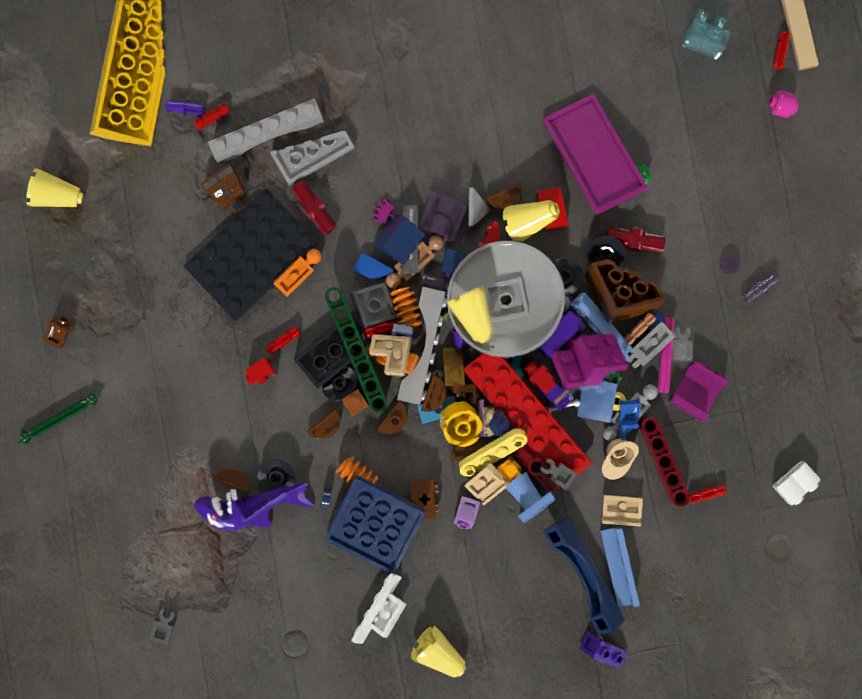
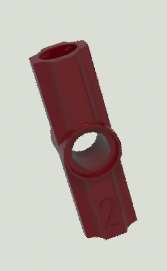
[291,180,338,236]
[606,226,666,253]
[512,444,559,493]

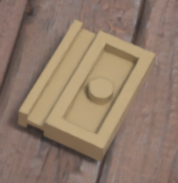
[464,463,510,505]
[601,495,643,526]

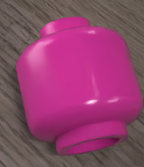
[768,90,799,118]

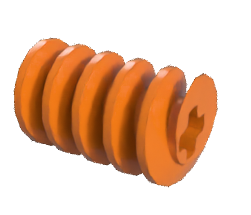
[391,287,423,327]
[335,456,378,484]

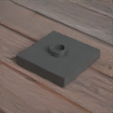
[349,282,397,329]

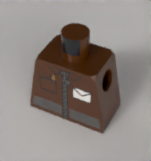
[200,164,246,214]

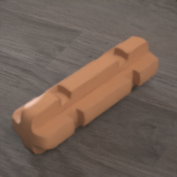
[624,313,656,344]

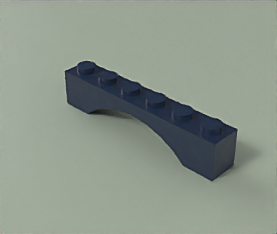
[543,517,625,635]

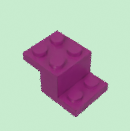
[551,333,629,388]

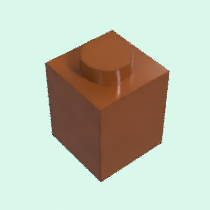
[342,389,370,416]

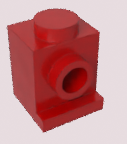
[245,358,277,386]

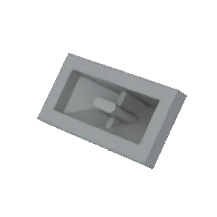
[468,188,491,229]

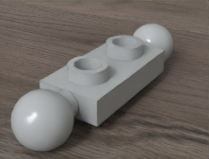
[603,384,658,442]

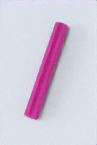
[658,317,675,393]

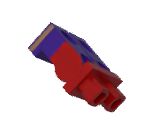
[525,361,574,412]

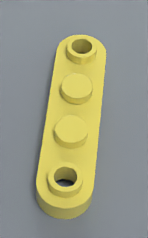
[459,429,527,477]

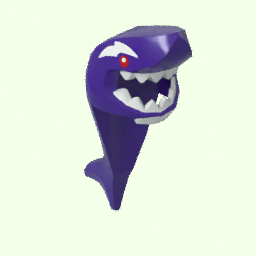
[194,481,315,531]

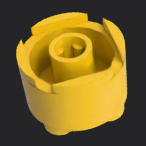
[440,401,482,447]

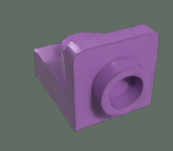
[453,496,480,529]

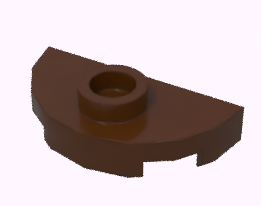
[486,182,522,210]
[421,374,447,412]
[376,401,407,434]
[306,408,341,439]
[451,441,484,461]
[213,467,251,494]

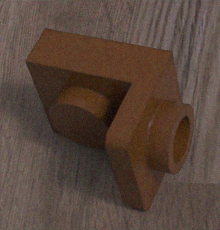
[43,316,75,349]
[448,384,479,404]

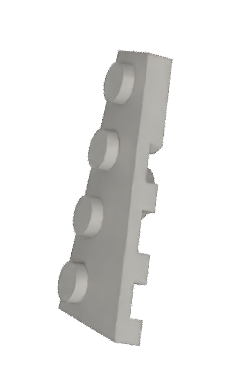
[270,130,355,186]

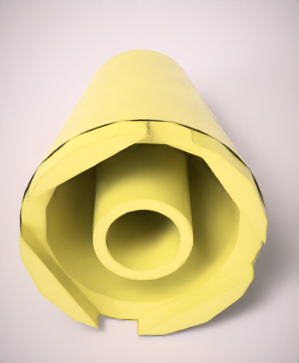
[27,168,84,207]
[503,200,559,242]
[447,286,493,344]
[411,626,466,678]

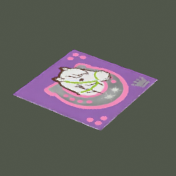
[476,399,486,437]

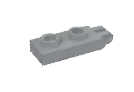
[628,322,676,368]

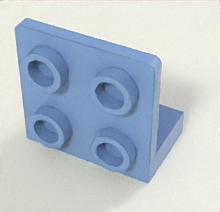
[577,381,617,423]

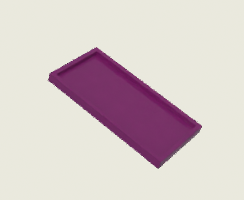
[543,94,648,215]

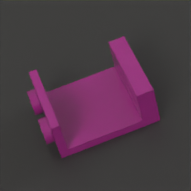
[668,361,729,422]

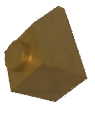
[443,348,465,386]

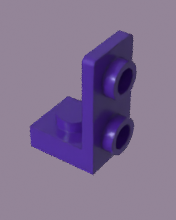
[580,631,628,669]

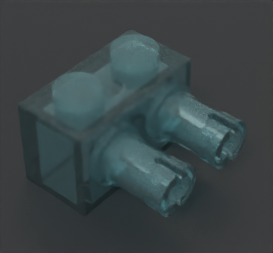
[683,10,730,59]

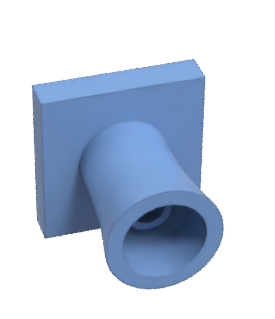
[505,472,555,524]

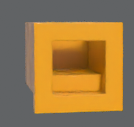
[496,456,523,483]

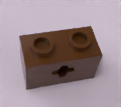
[411,478,439,519]

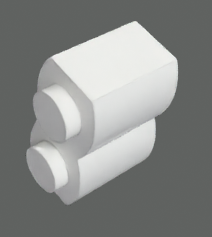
[772,461,821,505]

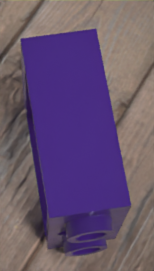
[536,311,584,359]

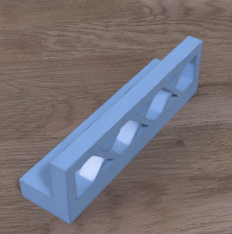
[569,292,633,362]
[600,526,640,607]

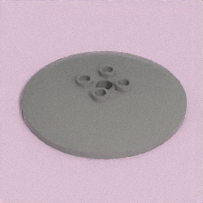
[447,241,565,357]

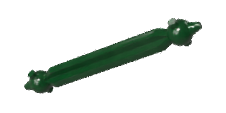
[16,393,101,445]

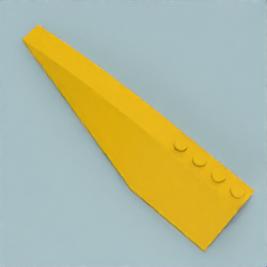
[90,0,165,146]

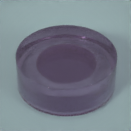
[720,254,740,274]

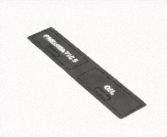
[403,205,418,274]

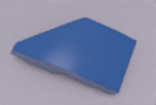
[353,253,395,280]
[619,400,641,440]

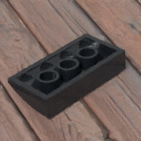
[293,311,372,389]

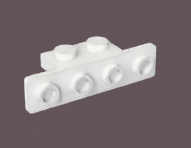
[352,573,407,644]

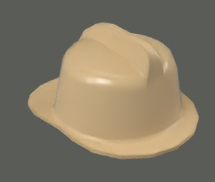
[602,437,639,480]

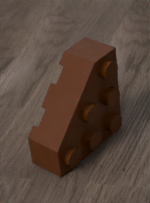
[585,259,666,324]

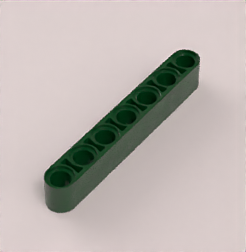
[325,287,387,413]

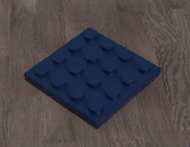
[325,475,427,574]

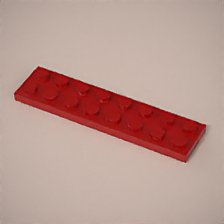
[463,346,592,476]

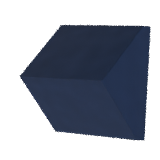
[373,214,425,265]

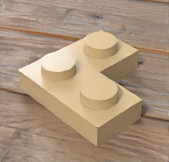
[369,335,411,376]

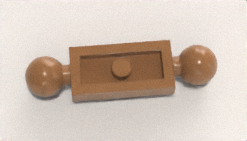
[386,235,444,288]

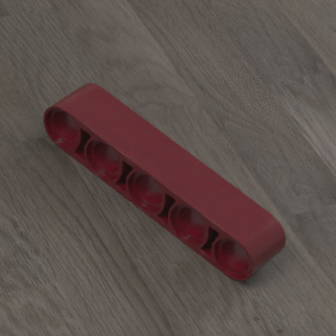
[639,417,690,507]

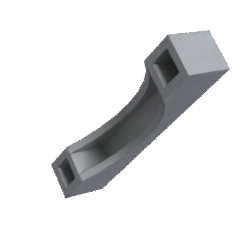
[208,99,324,164]
[397,287,447,405]

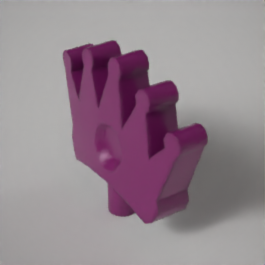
[373,199,394,224]

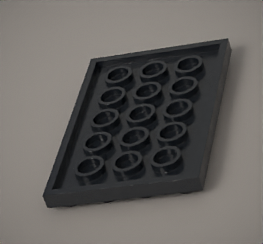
[184,188,319,322]

